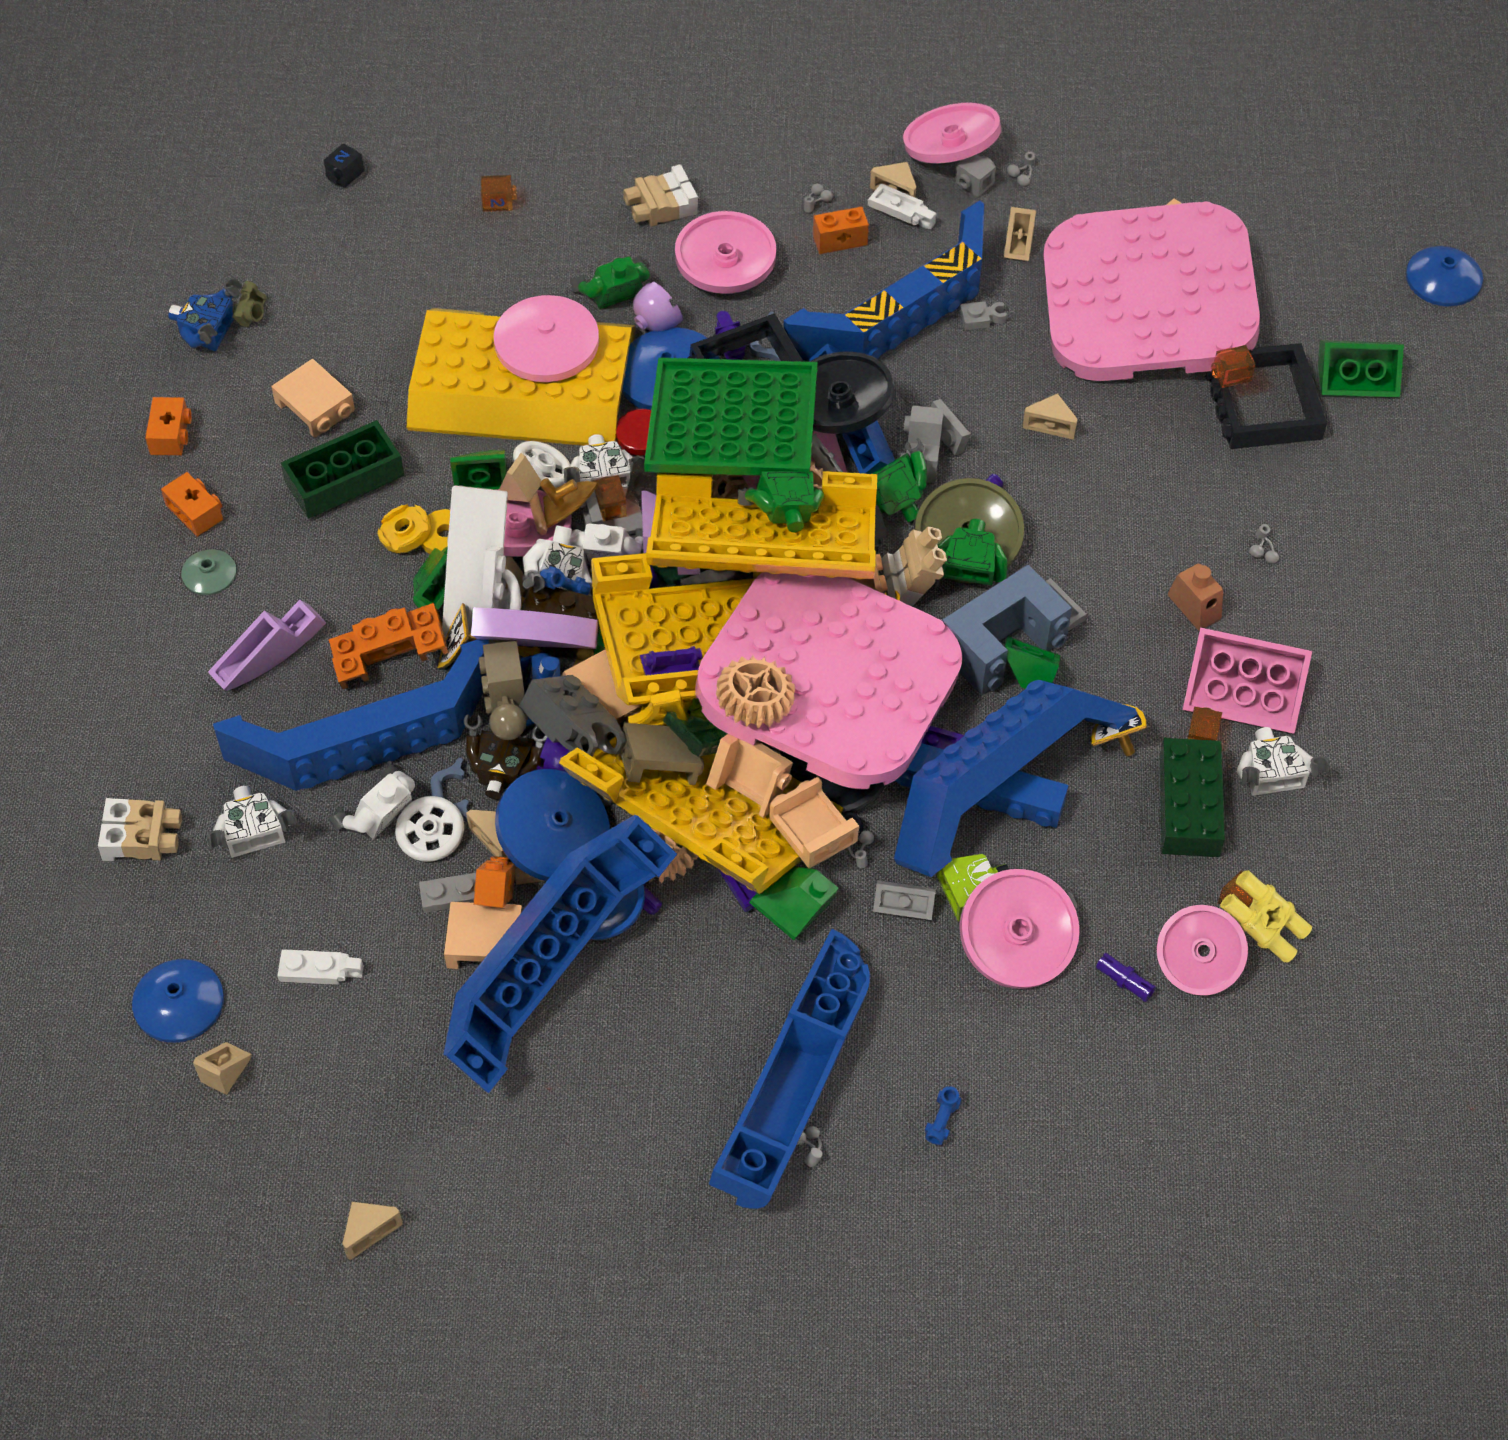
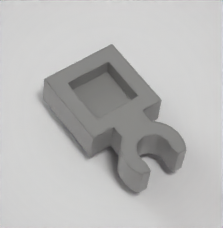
[960,301,1007,330]

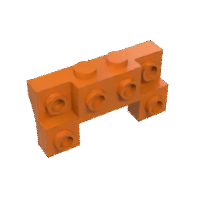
[329,603,449,689]

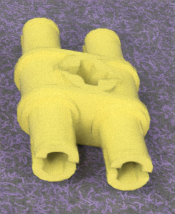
[1220,870,1312,963]

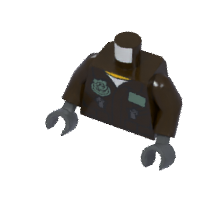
[464,715,547,800]

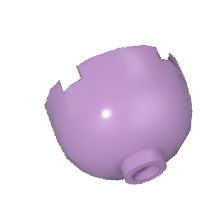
[633,282,683,331]

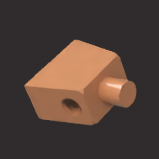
[1168,564,1223,631]

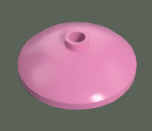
[1157,905,1248,995]

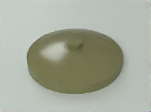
[915,478,1024,584]

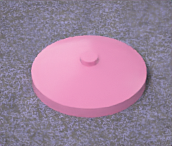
[903,103,1001,163]
[675,211,776,294]
[494,295,599,382]
[498,489,572,557]
[960,869,1079,989]

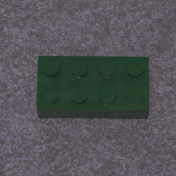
[280,420,404,519]
[1159,738,1225,857]

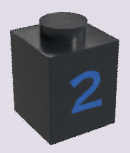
[323,143,364,188]

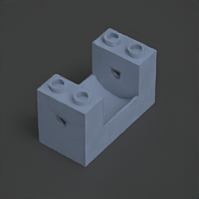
[942,565,1072,695]

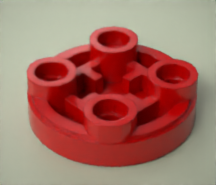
[616,409,651,456]

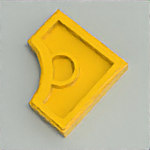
[628,689,690,728]

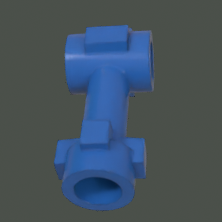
[540,566,590,595]
[925,1086,962,1145]

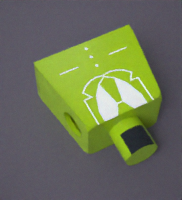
[937,854,1009,922]

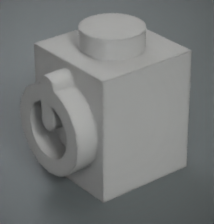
[956,154,996,197]

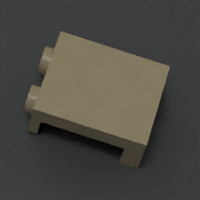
[620,723,704,785]

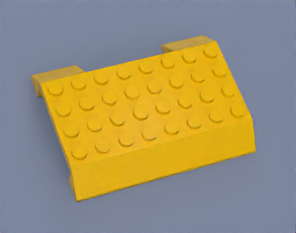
[407,308,636,446]
[646,471,877,580]
[591,553,762,706]
[559,703,844,894]

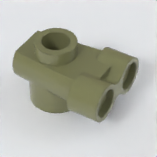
[232,281,267,327]

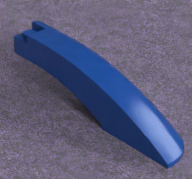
[709,929,870,1209]

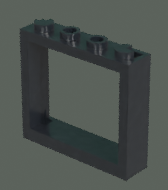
[687,313,803,362]
[1205,343,1327,449]

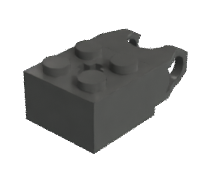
[519,675,626,757]

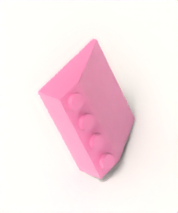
[1182,628,1312,734]

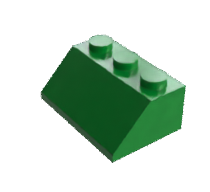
[1318,340,1404,397]

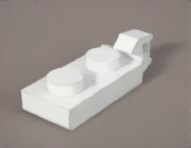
[868,184,936,229]
[277,950,364,985]

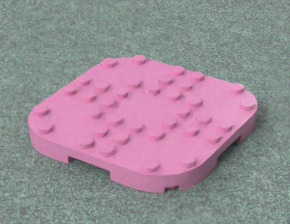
[1044,202,1260,381]
[695,572,962,789]

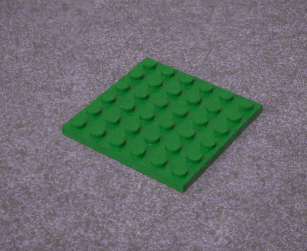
[644,358,817,476]

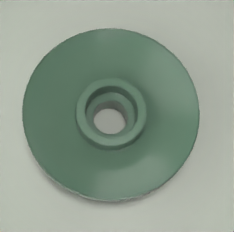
[181,549,237,595]

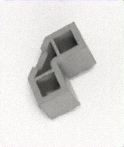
[901,405,944,483]

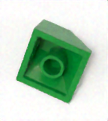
[450,450,507,490]
[1005,636,1060,689]
[749,867,839,941]

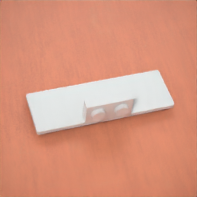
[442,485,508,638]

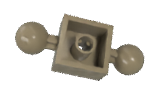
[479,640,528,740]

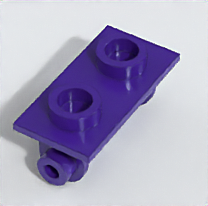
[640,646,702,676]

